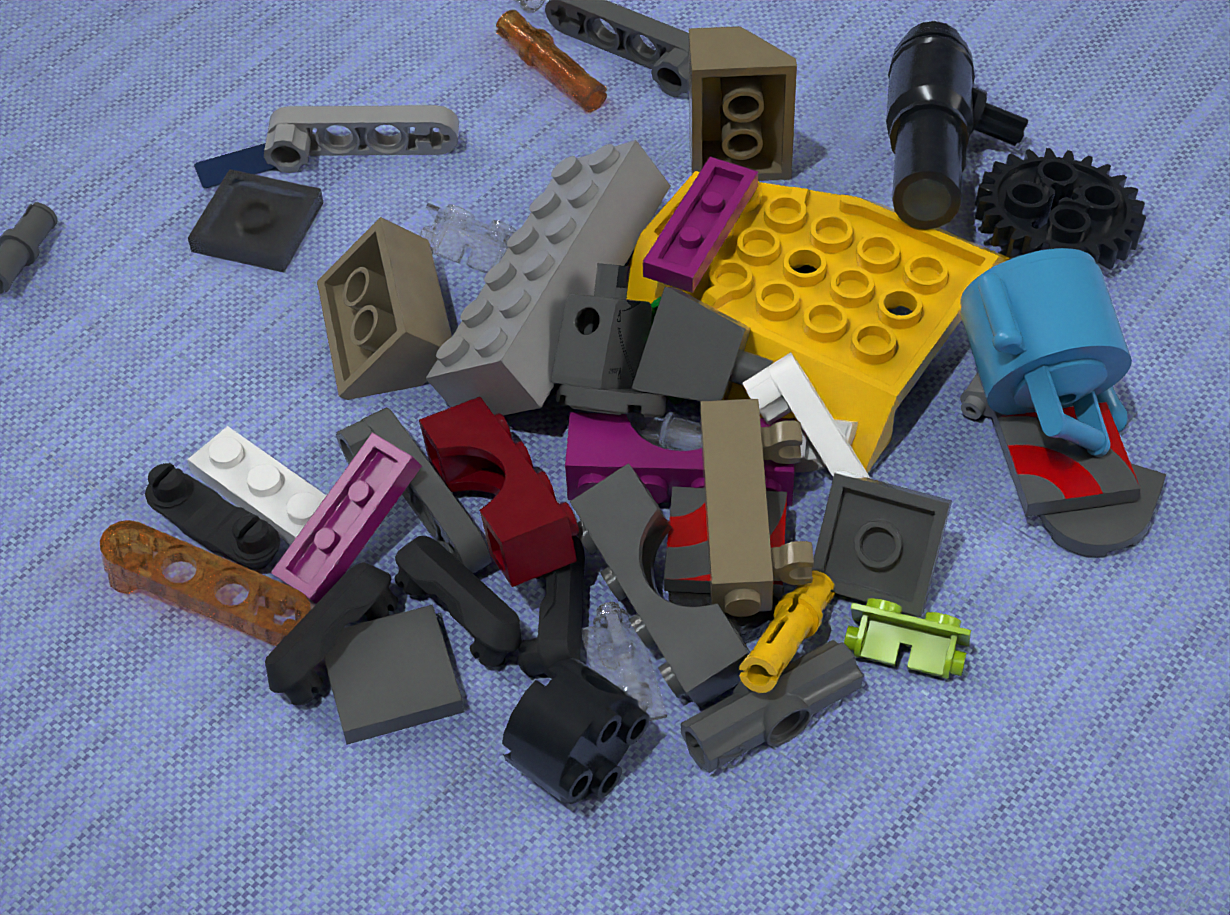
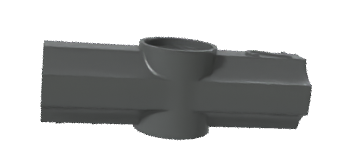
[681,640,863,773]

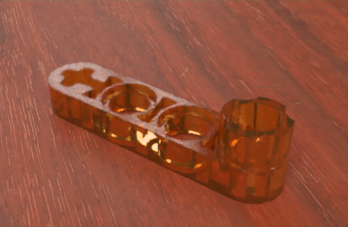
[100,520,311,646]

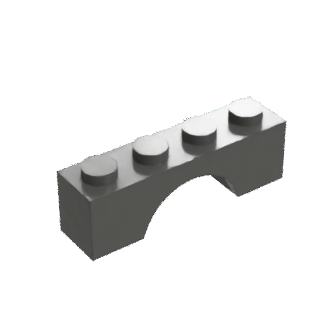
[570,463,750,708]

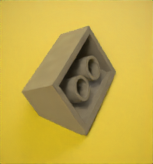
[689,26,797,181]
[317,217,452,400]

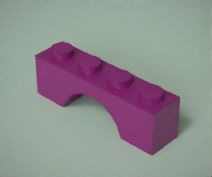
[565,412,795,506]

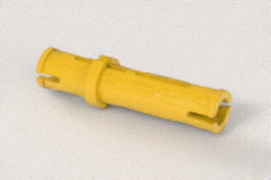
[739,571,835,693]

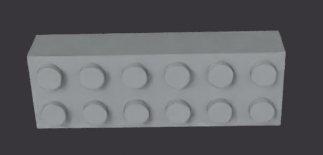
[426,140,671,416]

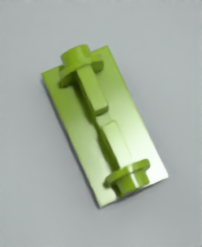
[844,598,971,679]

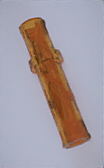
[496,10,608,112]

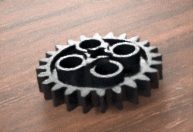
[975,148,1146,269]

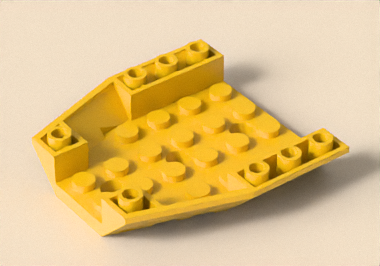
[627,171,1012,473]

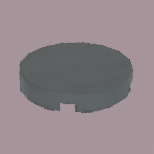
[556,383,668,417]

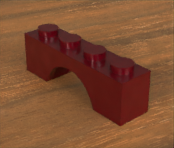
[419,396,579,587]

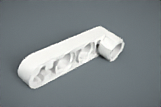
[742,352,871,479]

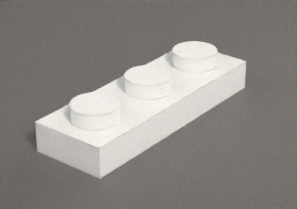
[187,426,327,545]

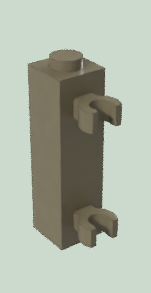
[700,399,814,617]

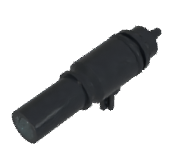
[886,21,1028,229]

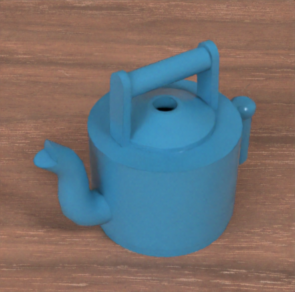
[960,248,1132,457]

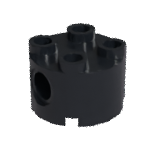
[502,657,650,804]

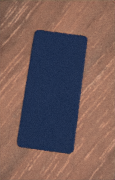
[194,143,277,188]

